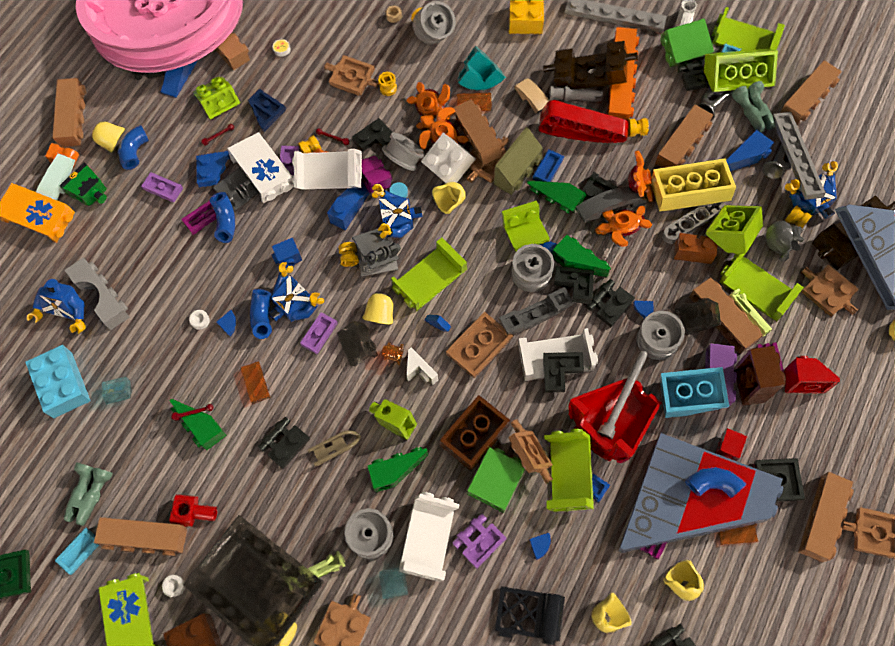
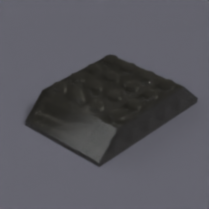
[183,515,325,646]

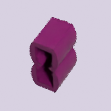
[362,155,392,194]

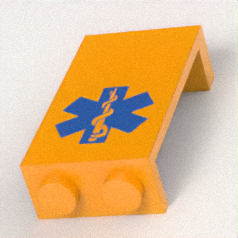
[0,183,75,243]

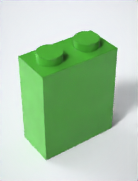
[660,18,714,67]
[467,447,525,513]

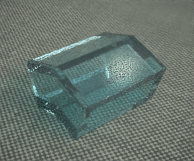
[102,377,132,404]
[379,568,408,599]

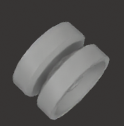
[413,1,456,45]
[511,244,554,292]
[637,311,685,360]
[345,508,394,560]

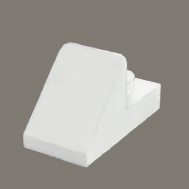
[407,347,438,385]

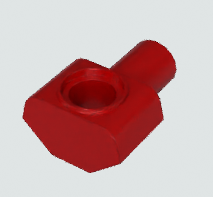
[170,494,217,527]

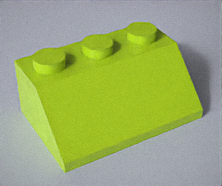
[706,205,763,255]

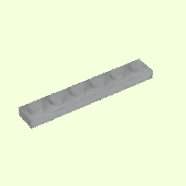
[565,0,667,33]
[773,112,826,200]

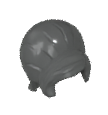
[765,221,804,262]

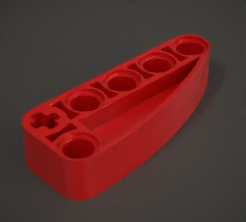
[538,100,629,143]

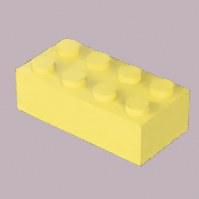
[651,159,736,212]

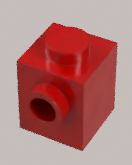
[715,428,747,461]

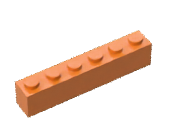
[607,27,639,121]

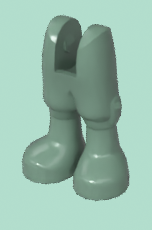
[732,81,775,132]
[64,462,113,526]

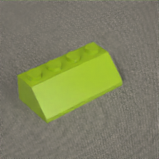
[704,49,778,92]

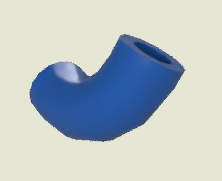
[118,125,149,170]
[210,192,236,243]
[250,289,272,339]
[685,467,746,498]

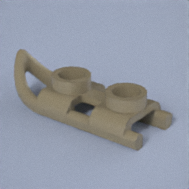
[308,430,360,467]

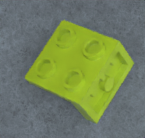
[192,77,240,119]
[502,201,550,251]

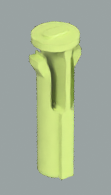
[729,289,772,337]
[287,550,346,592]

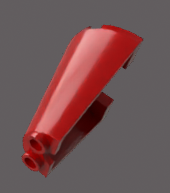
[568,378,661,463]

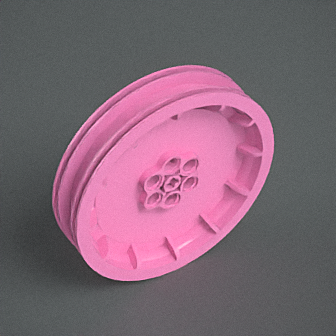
[76,0,243,73]

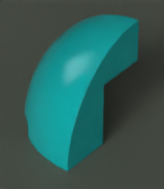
[457,45,506,90]

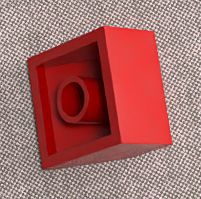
[784,356,840,394]

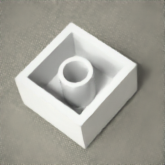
[421,133,476,183]

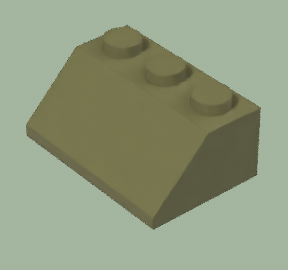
[494,127,543,195]

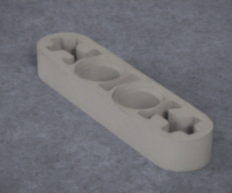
[662,202,724,244]

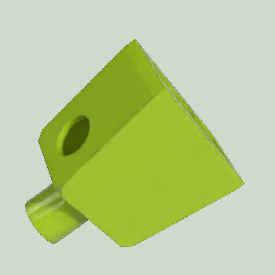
[369,399,417,441]

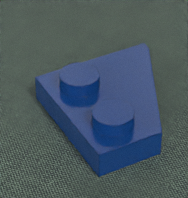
[196,151,230,187]

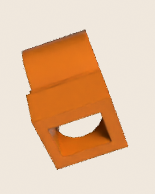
[45,143,79,168]

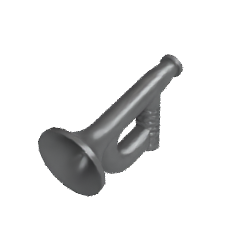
[698,86,735,122]
[762,144,792,179]

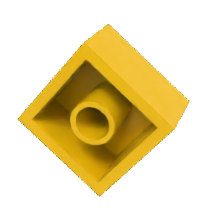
[509,0,544,34]

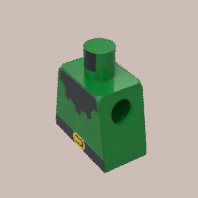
[59,162,107,206]

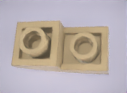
[514,78,549,114]

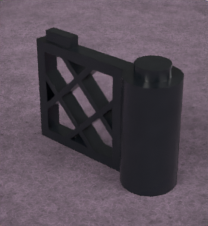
[495,586,565,646]

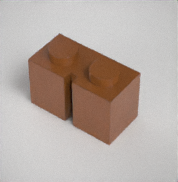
[674,233,717,264]

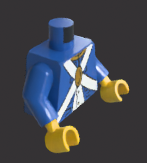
[785,161,838,220]
[372,184,423,238]
[268,262,324,322]
[27,279,86,334]

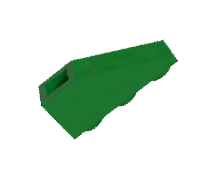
[527,181,586,214]
[552,235,611,278]
[169,399,227,450]
[367,447,428,493]

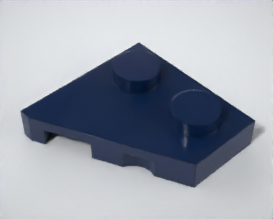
[248,88,286,132]

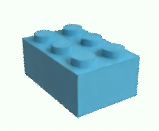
[25,345,91,418]

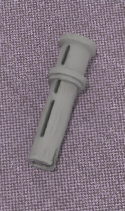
[549,85,602,102]

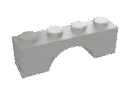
[64,257,130,330]

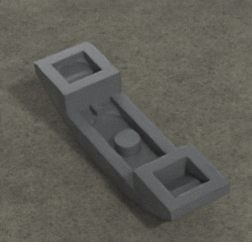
[576,187,648,222]
[498,287,574,335]

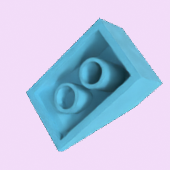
[660,367,729,418]

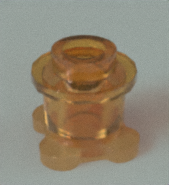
[381,342,404,366]

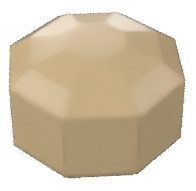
[385,6,402,23]

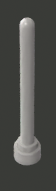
[598,351,647,440]

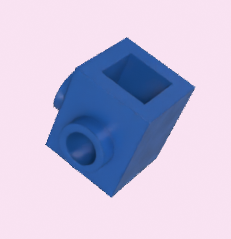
[271,238,303,268]

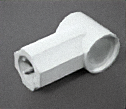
[675,0,697,27]

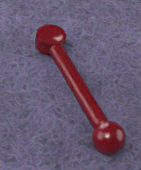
[201,124,234,146]
[315,128,350,146]
[171,404,214,421]

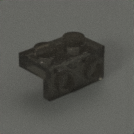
[675,298,721,335]
[337,321,378,367]

